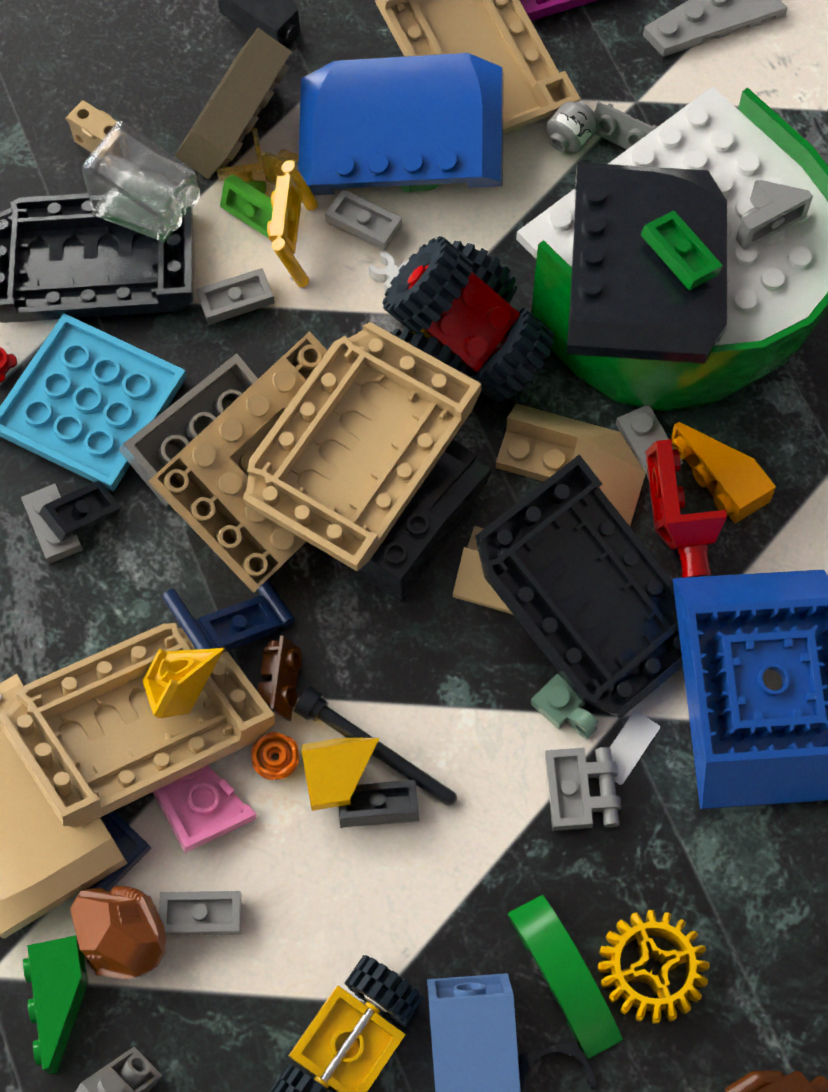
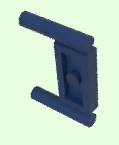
[162,579,295,653]

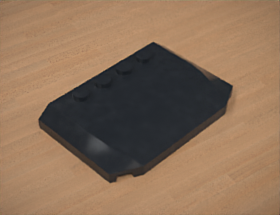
[567,162,727,364]
[0,189,193,323]
[475,454,683,718]

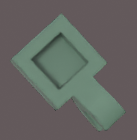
[531,674,598,740]

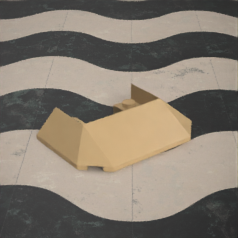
[453,403,646,615]

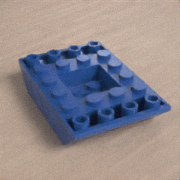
[673,569,828,810]

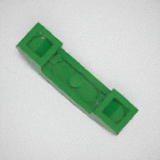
[508,895,623,1060]

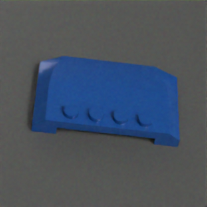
[298,53,504,195]

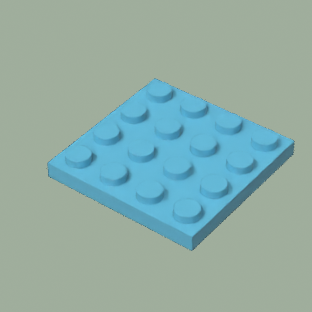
[0,313,187,492]

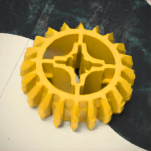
[597,910,710,1024]

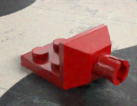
[645,439,727,578]

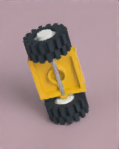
[270,955,424,1092]

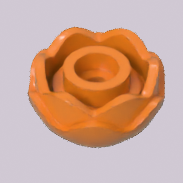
[251,732,300,780]

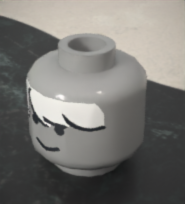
[546,101,597,153]

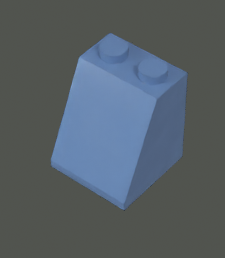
[427,973,520,1092]

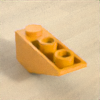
[671,422,776,524]

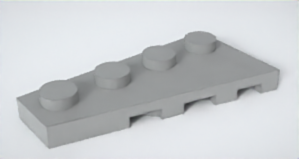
[643,0,788,57]

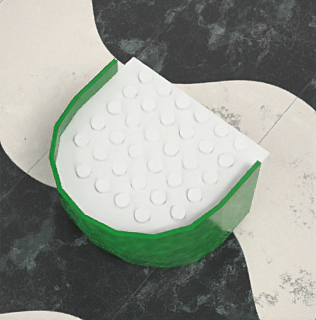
[516,86,828,411]

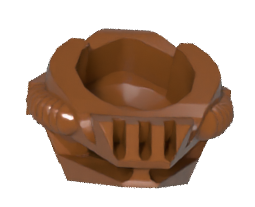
[70,886,166,979]

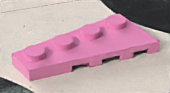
[153,765,257,853]

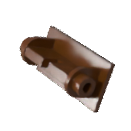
[258,636,302,721]

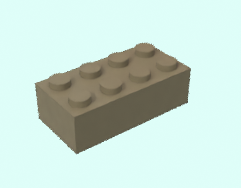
[174,28,292,179]

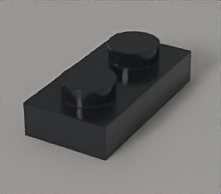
[39,481,121,542]
[338,780,419,828]

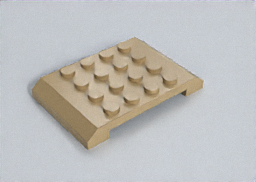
[375,0,580,135]

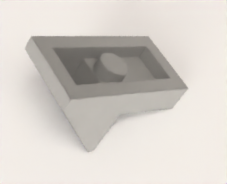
[736,180,813,250]

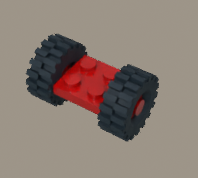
[382,236,554,402]

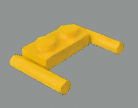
[267,160,318,287]

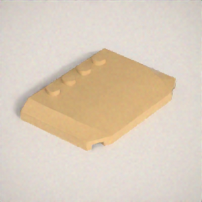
[243,322,481,571]
[0,623,275,826]
[0,674,128,939]

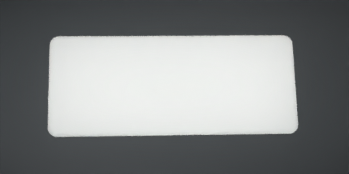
[609,711,660,785]

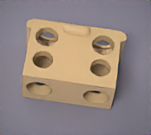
[65,100,132,168]

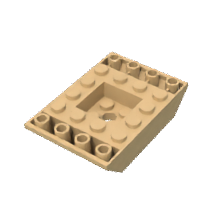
[148,331,327,592]

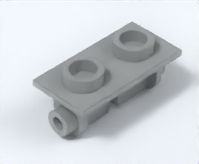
[594,101,658,149]

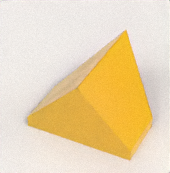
[142,648,225,718]
[301,738,380,811]

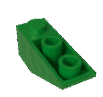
[23,935,88,1075]

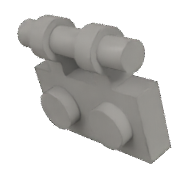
[545,747,622,831]

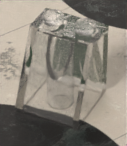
[81,120,200,242]

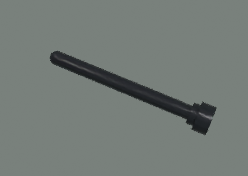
[294,686,457,806]

